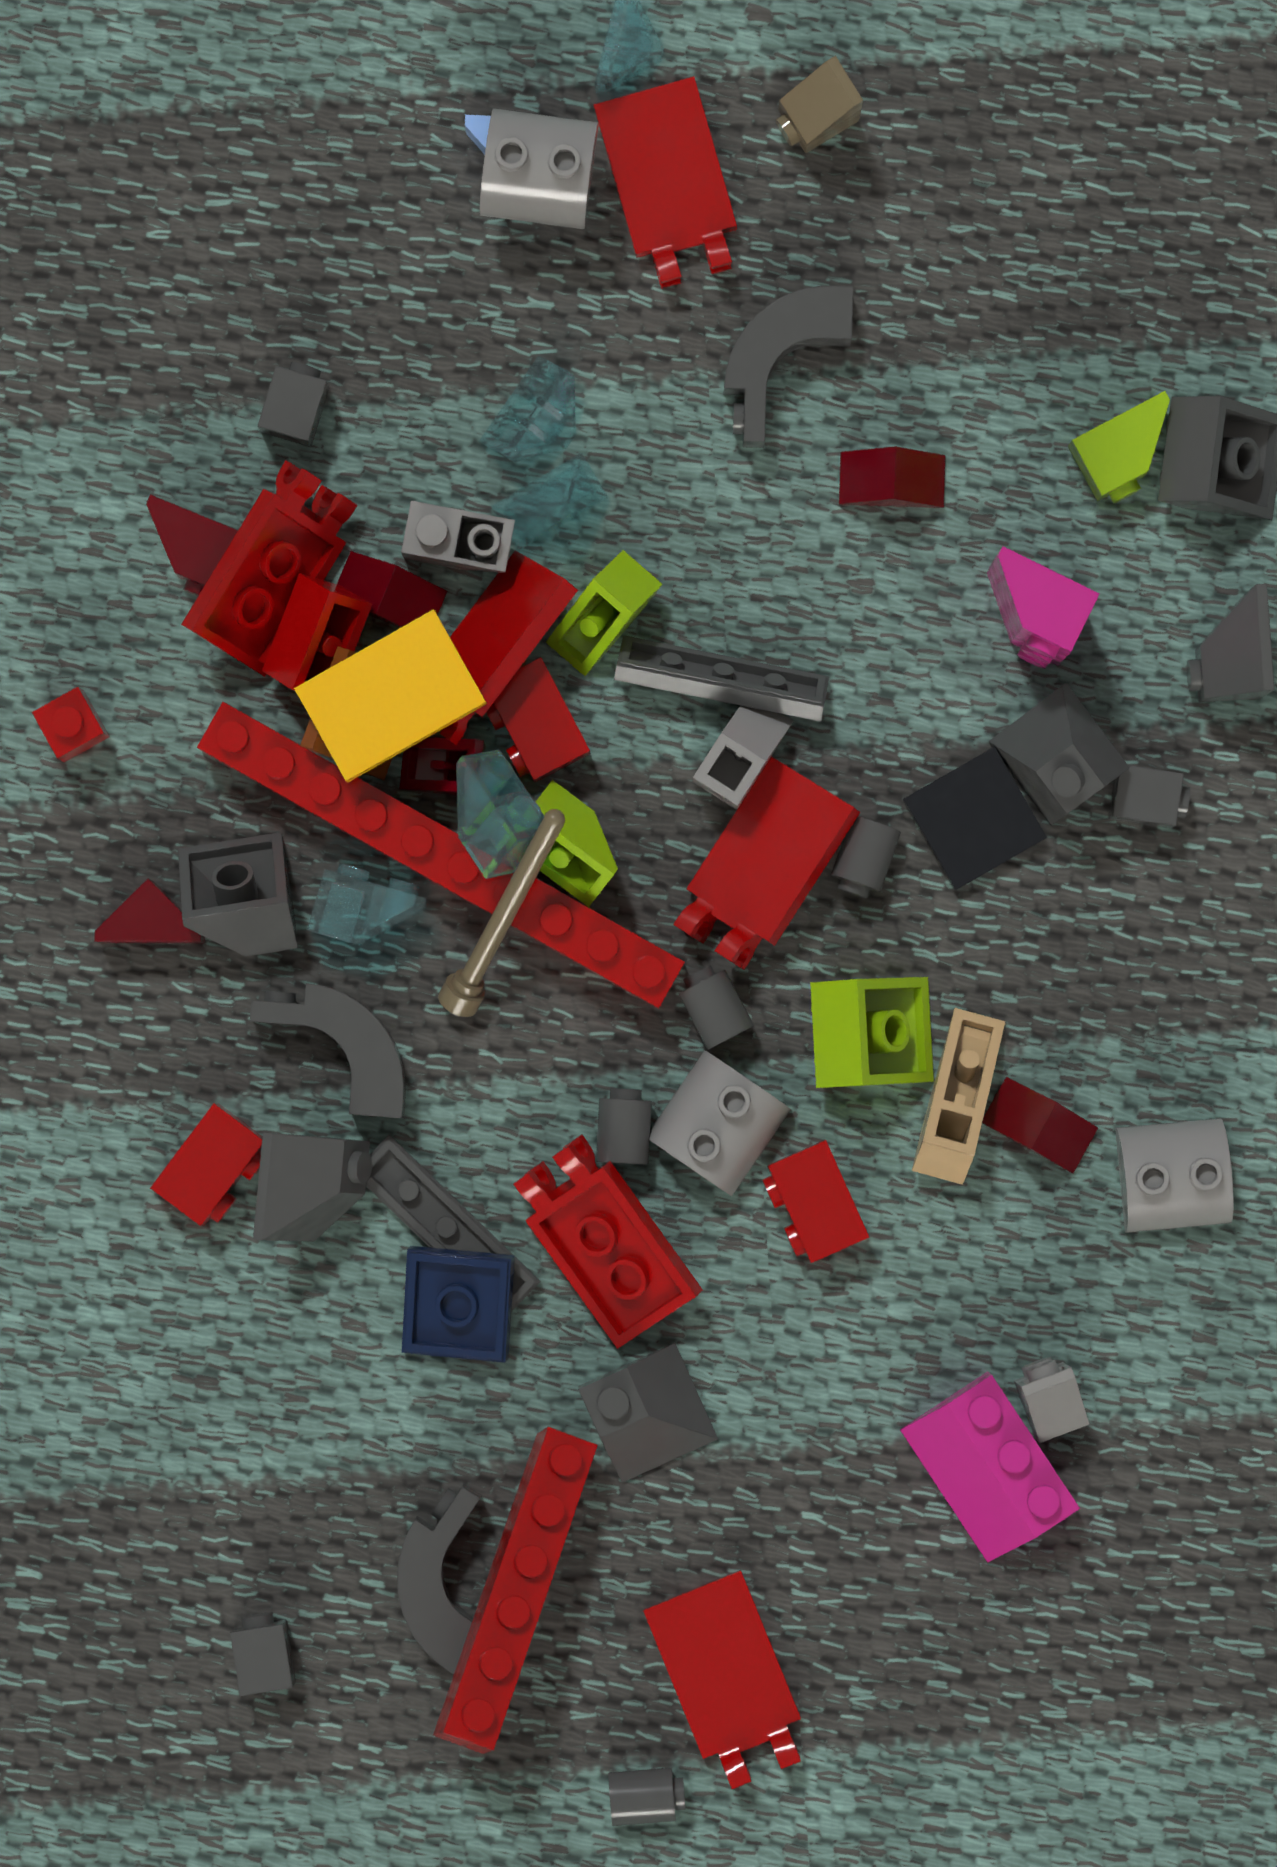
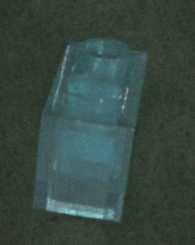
[456,749,544,879]
[307,863,429,946]

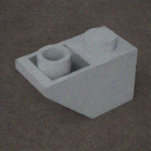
[401,501,515,573]
[693,705,794,810]
[1013,1357,1089,1443]

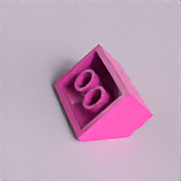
[987,546,1100,669]
[900,1371,1080,1563]

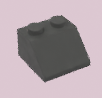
[1158,396,1277,520]

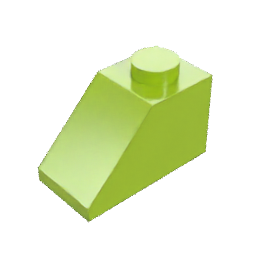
[1068,391,1170,503]
[546,550,663,676]
[504,780,618,907]

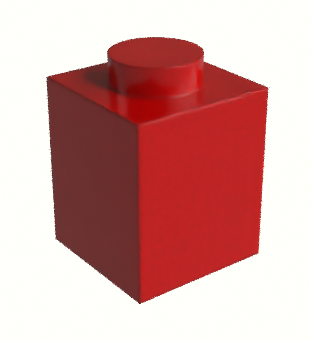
[32,687,110,763]

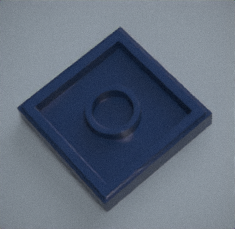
[402,1246,515,1363]

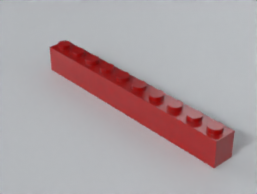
[197,702,685,1009]

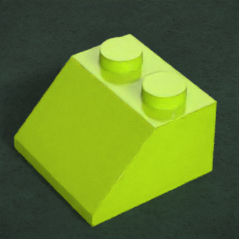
[810,977,934,1088]

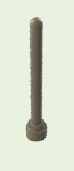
[438,809,565,1017]

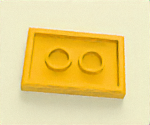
[294,609,487,782]

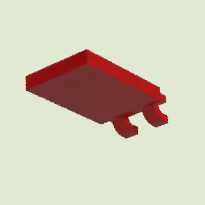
[593,76,737,289]
[181,460,358,677]
[440,550,578,745]
[673,756,860,970]
[513,1134,703,1349]
[643,1570,801,1789]

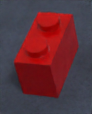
[262,573,372,691]
[486,657,591,783]
[150,1103,263,1226]
[762,1140,869,1263]

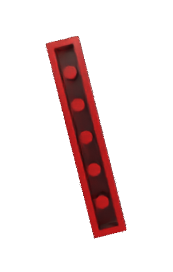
[433,1427,598,1754]

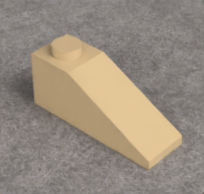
[912,1008,1006,1185]

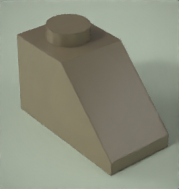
[775,55,863,154]

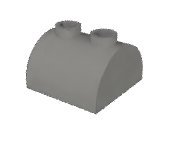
[480,108,599,229]
[649,1050,791,1196]
[1115,1118,1234,1233]

